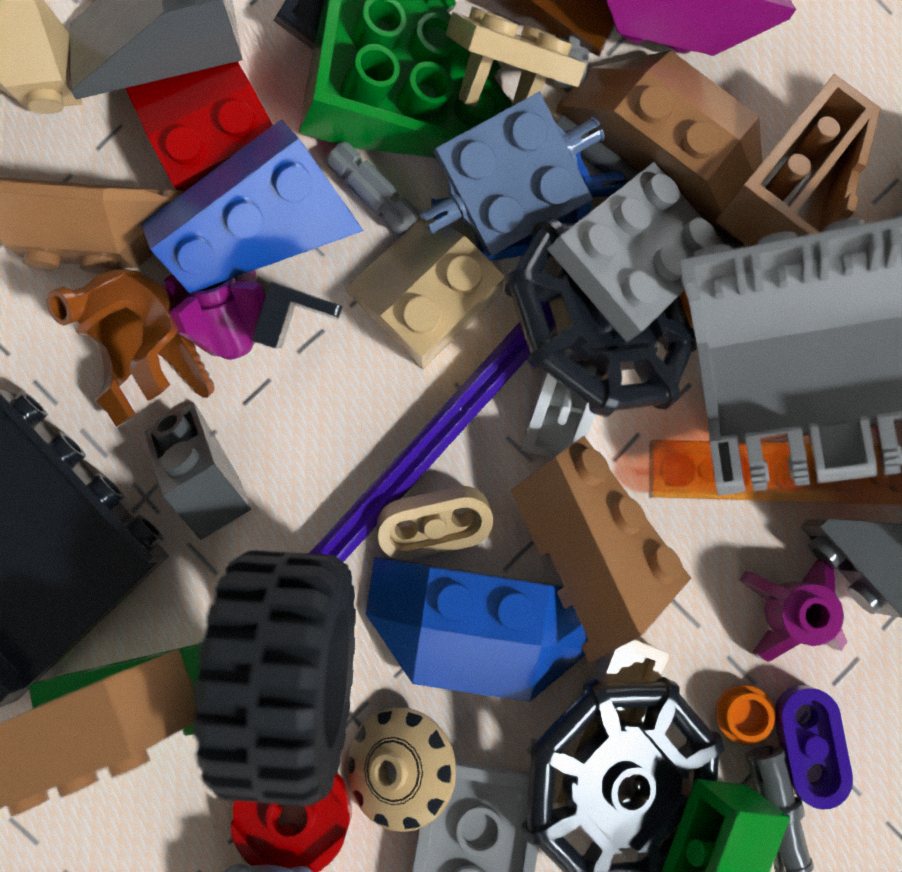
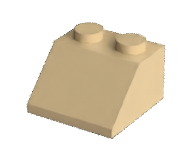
[345,217,505,369]

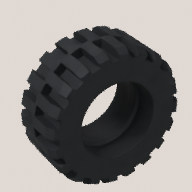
[193,550,356,806]

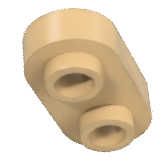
[377,486,493,560]

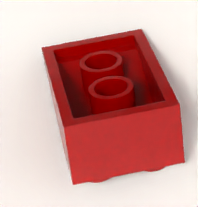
[125,61,273,192]

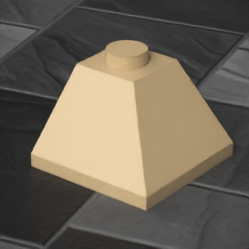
[0,0,82,114]

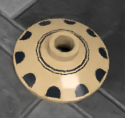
[347,707,456,832]

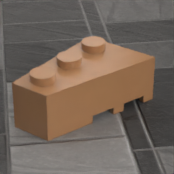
[715,73,881,247]
[511,436,691,663]
[0,649,197,817]

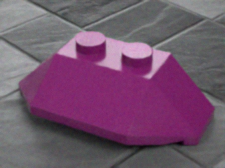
[604,0,796,56]

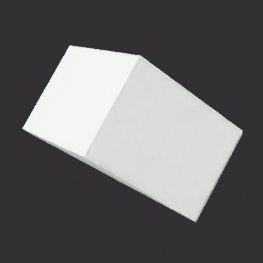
[521,366,596,459]

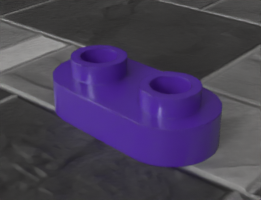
[775,685,853,810]

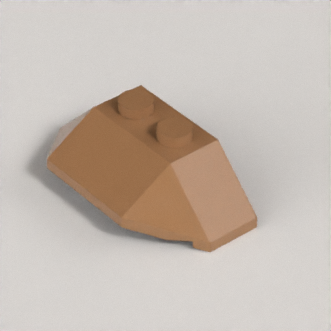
[556,50,762,240]
[0,177,184,274]

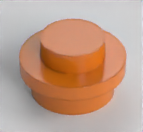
[715,684,776,745]

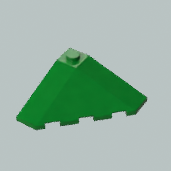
[298,0,512,158]

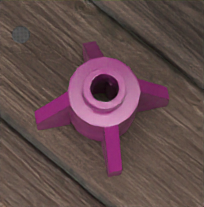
[164,270,265,360]
[739,560,848,662]

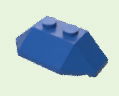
[365,557,589,702]

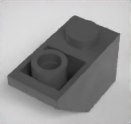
[145,402,251,540]
[800,519,902,618]

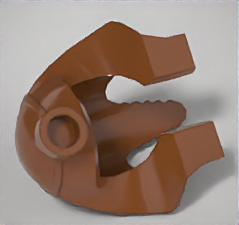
[47,270,215,427]

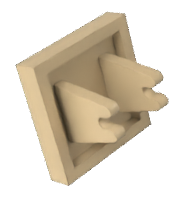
[445,7,587,107]

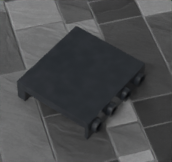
[0,389,170,707]

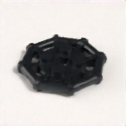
[504,218,697,417]
[522,677,725,872]

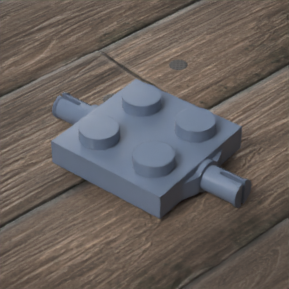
[420,91,605,256]

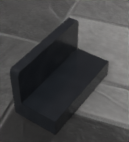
[252,282,343,349]

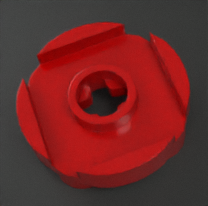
[231,773,353,872]

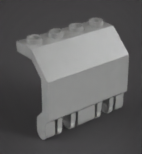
[680,210,902,496]

